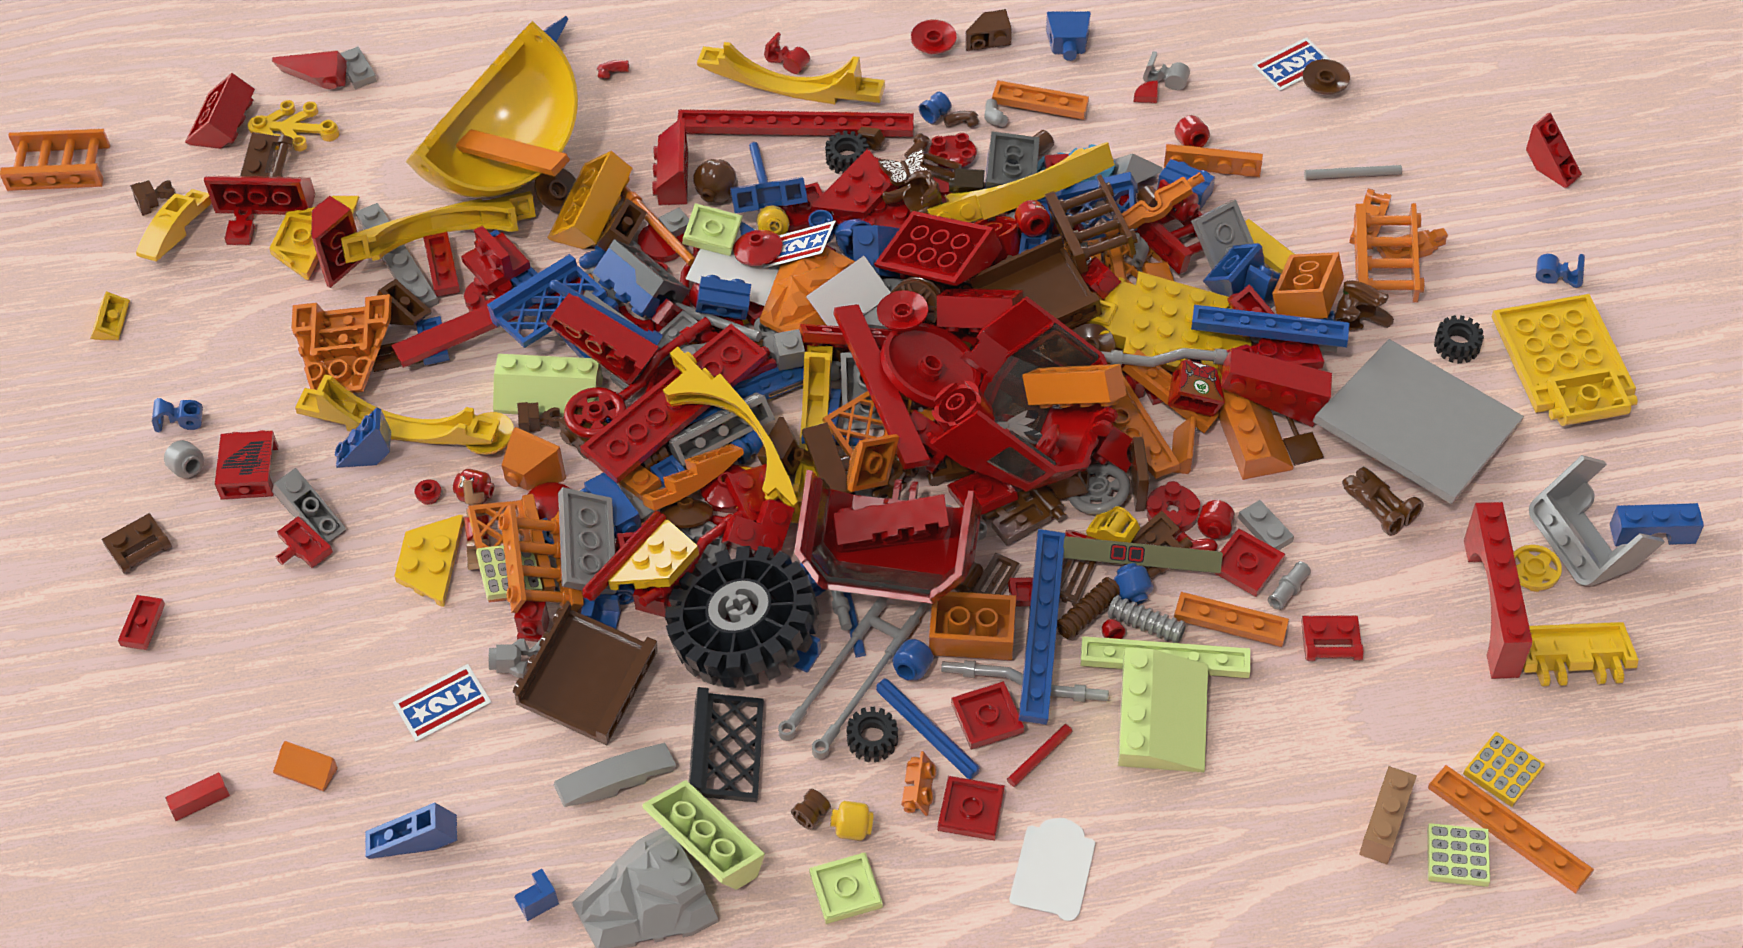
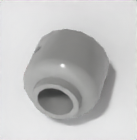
[164,440,204,478]

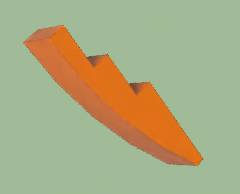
[642,444,744,511]

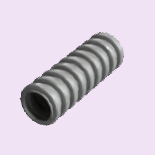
[1108,595,1186,643]

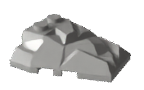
[572,827,719,948]

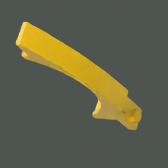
[697,42,885,105]
[927,142,1115,222]
[341,191,536,263]
[791,345,833,523]
[663,347,800,516]
[295,374,500,445]

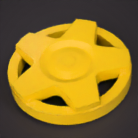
[1514,544,1562,592]

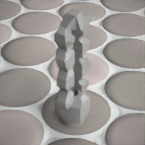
[489,639,541,678]

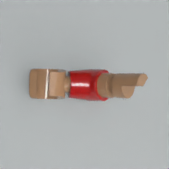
[463,480,491,570]

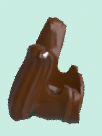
[882,170,943,214]
[1334,280,1394,331]

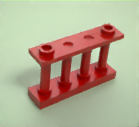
[1119,179,1203,274]

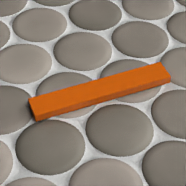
[456,129,570,176]
[1428,765,1594,894]

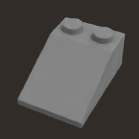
[841,351,885,430]

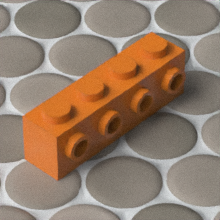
[1022,364,1126,408]

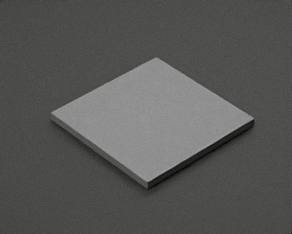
[1313,339,1524,504]

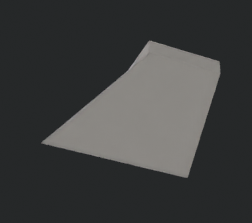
[1113,153,1163,183]

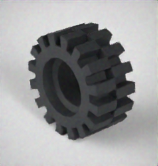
[825,131,868,174]
[1434,315,1484,364]
[846,707,898,762]

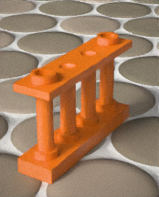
[0,129,110,191]
[1354,203,1425,302]
[498,503,584,613]

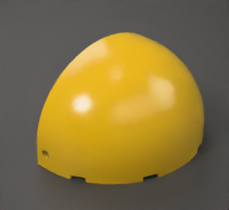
[406,21,578,198]

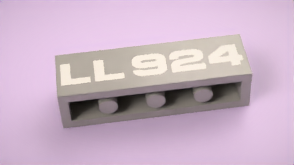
[667,392,775,466]

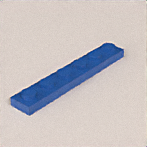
[1191,305,1349,348]

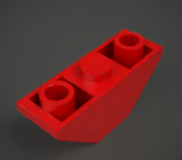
[1526,112,1582,188]

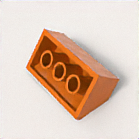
[1218,378,1293,480]

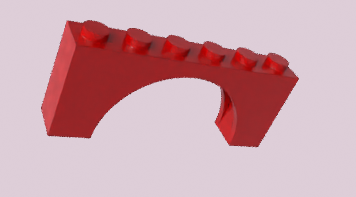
[1464,502,1533,679]

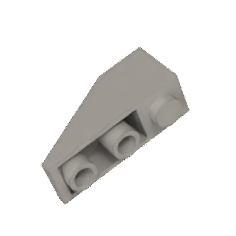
[272,468,346,543]

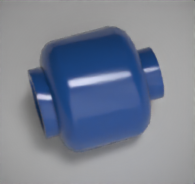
[1113,563,1153,605]
[892,639,934,681]

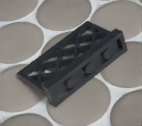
[689,687,764,802]

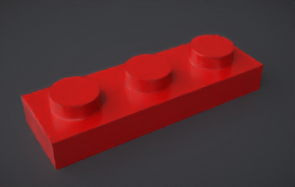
[423,232,460,297]

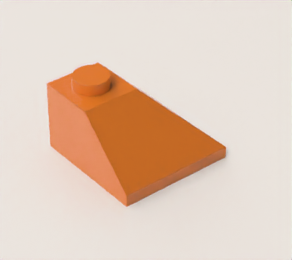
[502,427,566,490]
[847,434,899,492]

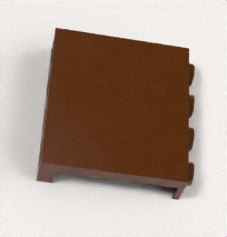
[969,235,1102,340]
[513,601,658,746]

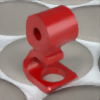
[764,32,810,74]

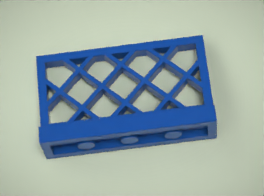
[1055,172,1138,244]
[487,254,607,348]

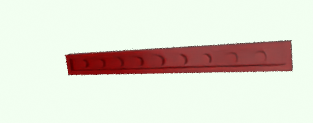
[677,109,914,137]

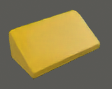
[90,291,130,340]

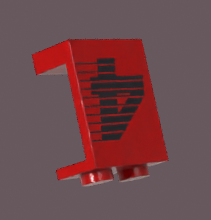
[215,430,279,500]

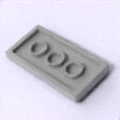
[558,487,617,595]

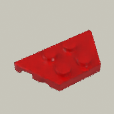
[811,149,893,219]

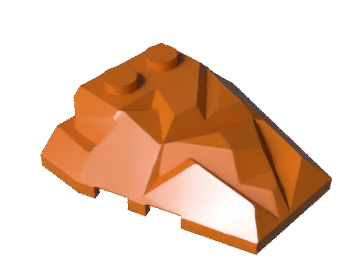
[760,247,855,344]
[291,294,392,393]

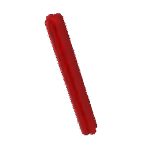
[582,511,666,601]

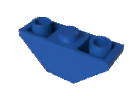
[1244,264,1281,309]
[335,407,391,468]

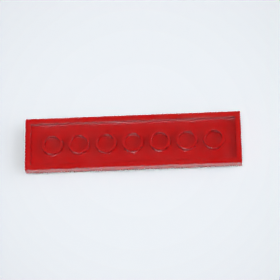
[580,324,768,484]

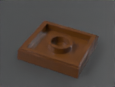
[1129,437,1150,512]

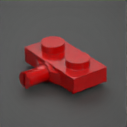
[275,516,333,568]

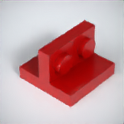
[461,225,531,292]

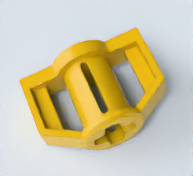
[1086,506,1140,543]

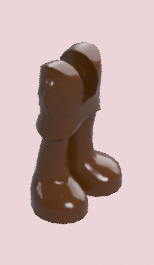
[1342,466,1424,536]

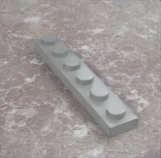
[355,202,439,308]

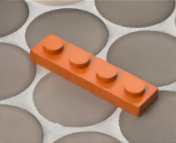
[992,80,1089,120]
[1164,144,1263,177]
[1122,349,1220,433]
[1174,592,1289,647]

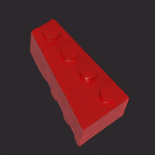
[546,293,658,385]
[1221,348,1332,428]
[832,494,949,552]

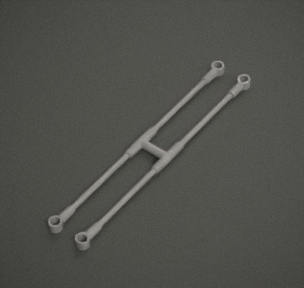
[778,505,987,759]

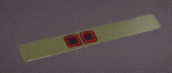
[1063,537,1223,573]

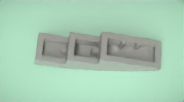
[553,743,676,807]

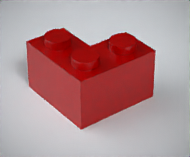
[721,499,795,556]

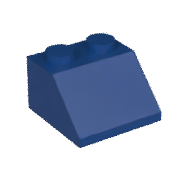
[853,225,900,279]
[1203,243,1265,297]

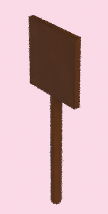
[1283,416,1324,466]

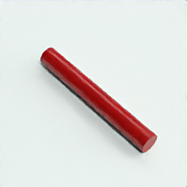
[1007,724,1073,787]

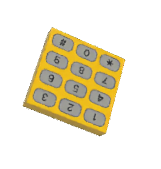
[1463,731,1545,807]

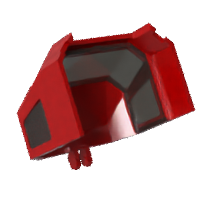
[926,296,1118,492]
[794,470,982,604]

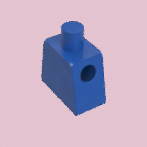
[1046,11,1091,61]

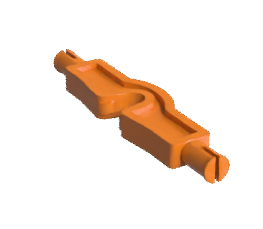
[1104,172,1205,239]

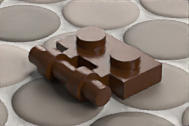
[981,489,1051,546]
[1131,511,1193,579]

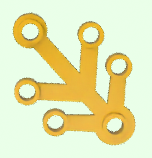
[248,100,340,151]

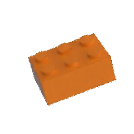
[1272,252,1344,319]
[929,592,1016,660]

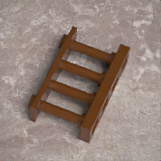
[1045,174,1138,274]

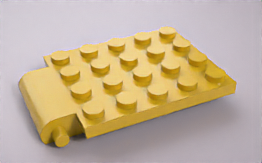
[1099,271,1252,378]
[1491,294,1638,426]

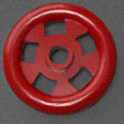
[564,387,626,439]

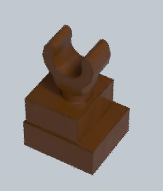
[130,180,176,216]
[517,402,560,433]

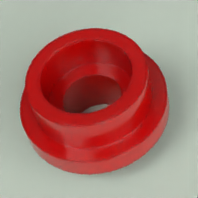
[414,479,442,505]

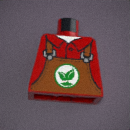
[1168,359,1225,417]

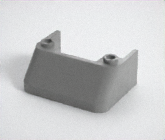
[1529,455,1665,586]

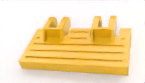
[1523,622,1639,686]

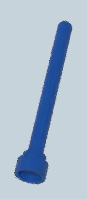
[550,280,663,345]

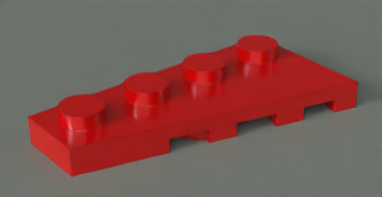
[1218,338,1325,376]

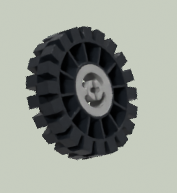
[665,546,819,688]

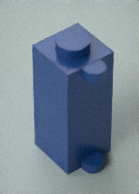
[580,472,641,539]

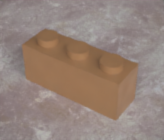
[1359,766,1417,865]

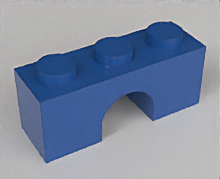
[730,176,808,214]
[1609,503,1704,546]

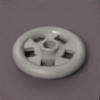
[1068,463,1130,514]

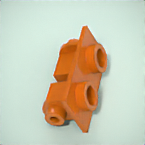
[901,751,936,816]

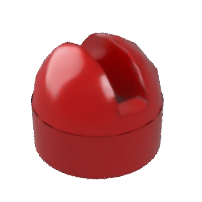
[1101,619,1126,639]

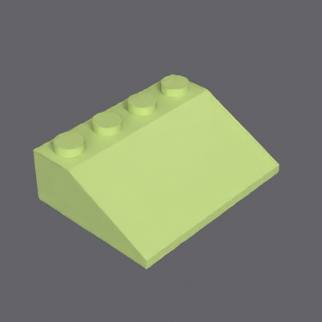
[1118,647,1208,773]

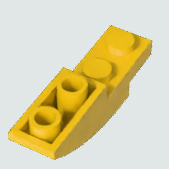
[136,189,212,262]

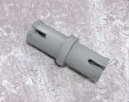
[1268,561,1311,610]

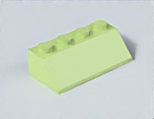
[493,354,603,417]
[642,780,765,890]

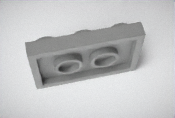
[1191,200,1254,270]

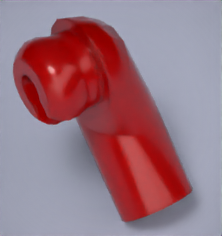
[597,60,629,79]
[1176,532,1217,551]

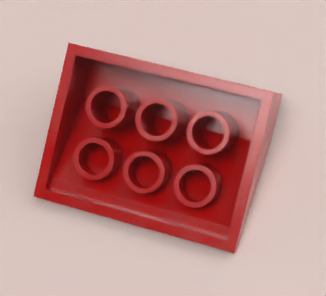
[874,211,1003,286]

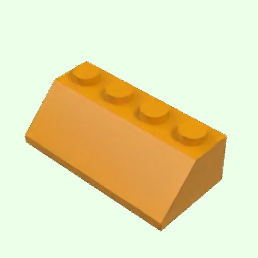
[547,151,633,249]

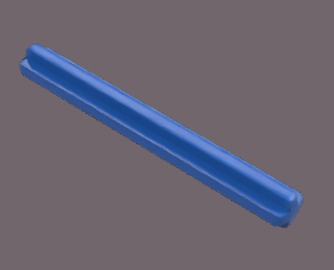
[876,678,979,779]

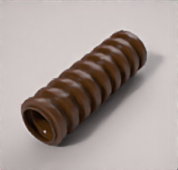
[1057,577,1120,640]

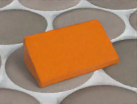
[1172,416,1196,474]
[273,741,338,791]

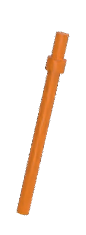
[621,186,695,267]

